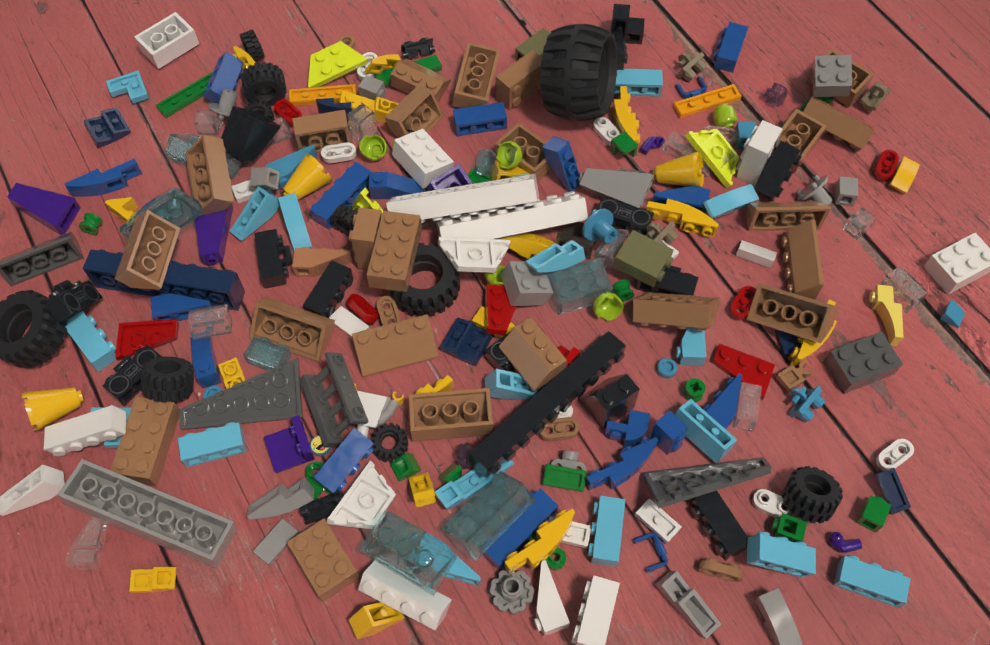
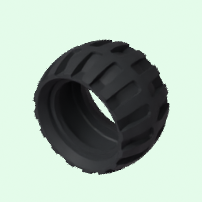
[540,24,617,121]

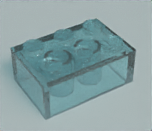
[547,258,613,315]

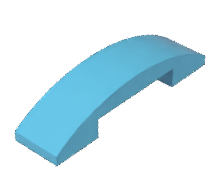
[435,460,514,510]

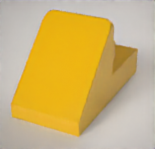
[104,197,138,228]
[408,472,436,507]

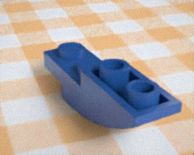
[64,159,142,197]
[585,437,658,491]

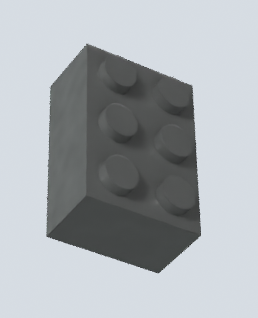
[824,331,903,394]

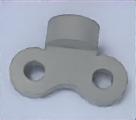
[551,450,586,471]

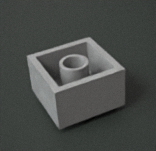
[813,55,852,97]
[501,261,553,306]

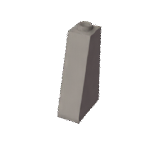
[578,168,654,208]

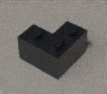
[610,4,645,45]

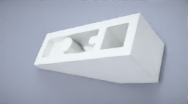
[0,465,65,516]
[534,560,570,636]

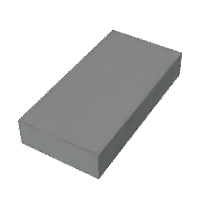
[253,519,299,566]

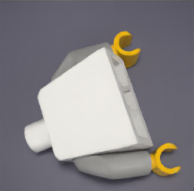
[342,383,404,437]

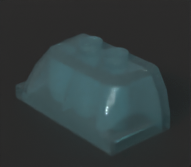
[119,188,203,238]
[359,510,457,596]

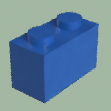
[650,410,688,455]

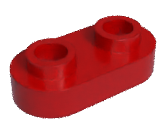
[274,99,302,126]
[874,150,899,181]
[729,286,756,320]
[347,294,379,324]

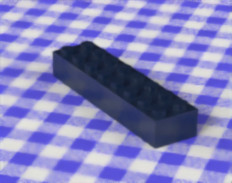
[82,249,245,311]

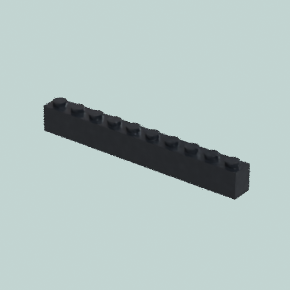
[469,331,626,478]

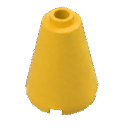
[653,152,704,187]
[283,153,333,200]
[21,387,84,431]

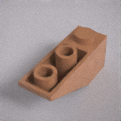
[292,247,353,277]

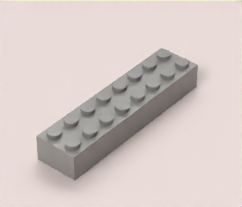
[57,459,237,568]

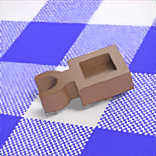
[776,361,814,392]

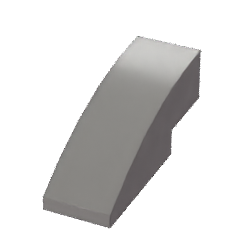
[247,478,314,520]
[655,571,722,639]
[755,588,803,645]

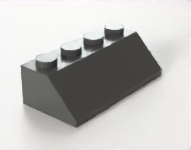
[0,232,84,287]

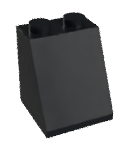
[221,106,281,162]
[578,374,640,430]

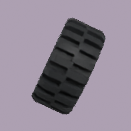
[390,243,460,317]
[0,290,67,368]

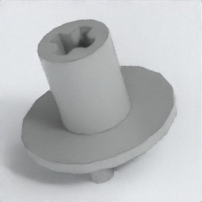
[208,88,238,119]
[796,174,833,205]

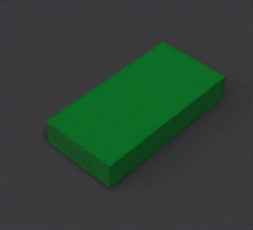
[543,464,587,492]

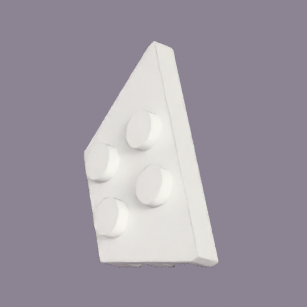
[438,237,510,273]
[327,461,396,530]

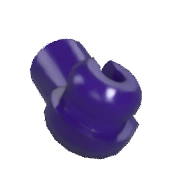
[640,136,665,155]
[829,532,862,553]

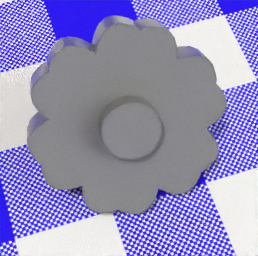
[490,570,534,615]

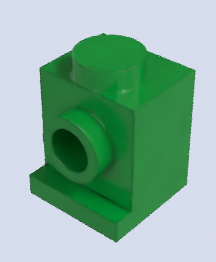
[771,513,807,542]

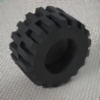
[241,62,287,106]
[141,356,194,402]
[782,466,843,524]

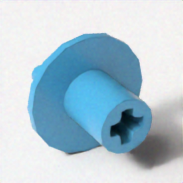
[582,209,618,244]

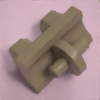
[676,52,707,82]
[860,81,891,113]
[646,221,679,247]

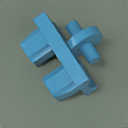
[788,385,825,422]

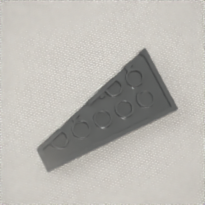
[179,358,303,430]
[643,457,771,509]

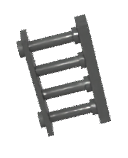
[300,352,369,447]

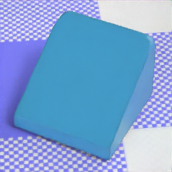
[940,300,965,328]

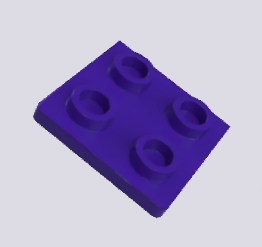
[264,415,315,473]

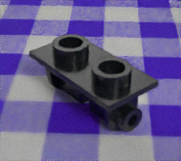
[401,37,435,59]
[300,491,342,525]

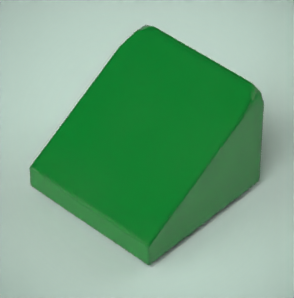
[390,453,421,481]
[438,464,462,485]

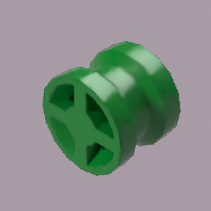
[79,213,103,235]
[612,279,634,302]
[683,378,706,402]

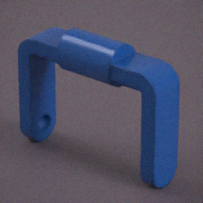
[675,76,707,99]
[633,533,668,573]

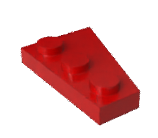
[485,284,516,335]
[115,319,179,360]
[712,343,776,400]

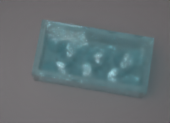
[441,471,535,561]

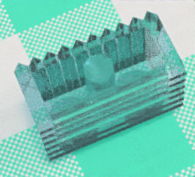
[243,337,292,371]

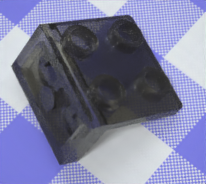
[556,222,597,259]

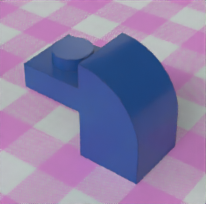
[604,410,650,447]

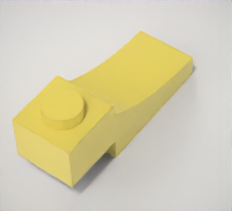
[869,285,903,346]

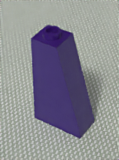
[7,183,81,235]
[193,204,233,265]

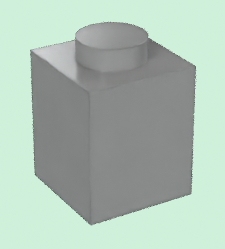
[358,75,386,100]
[249,167,280,190]
[834,177,858,206]

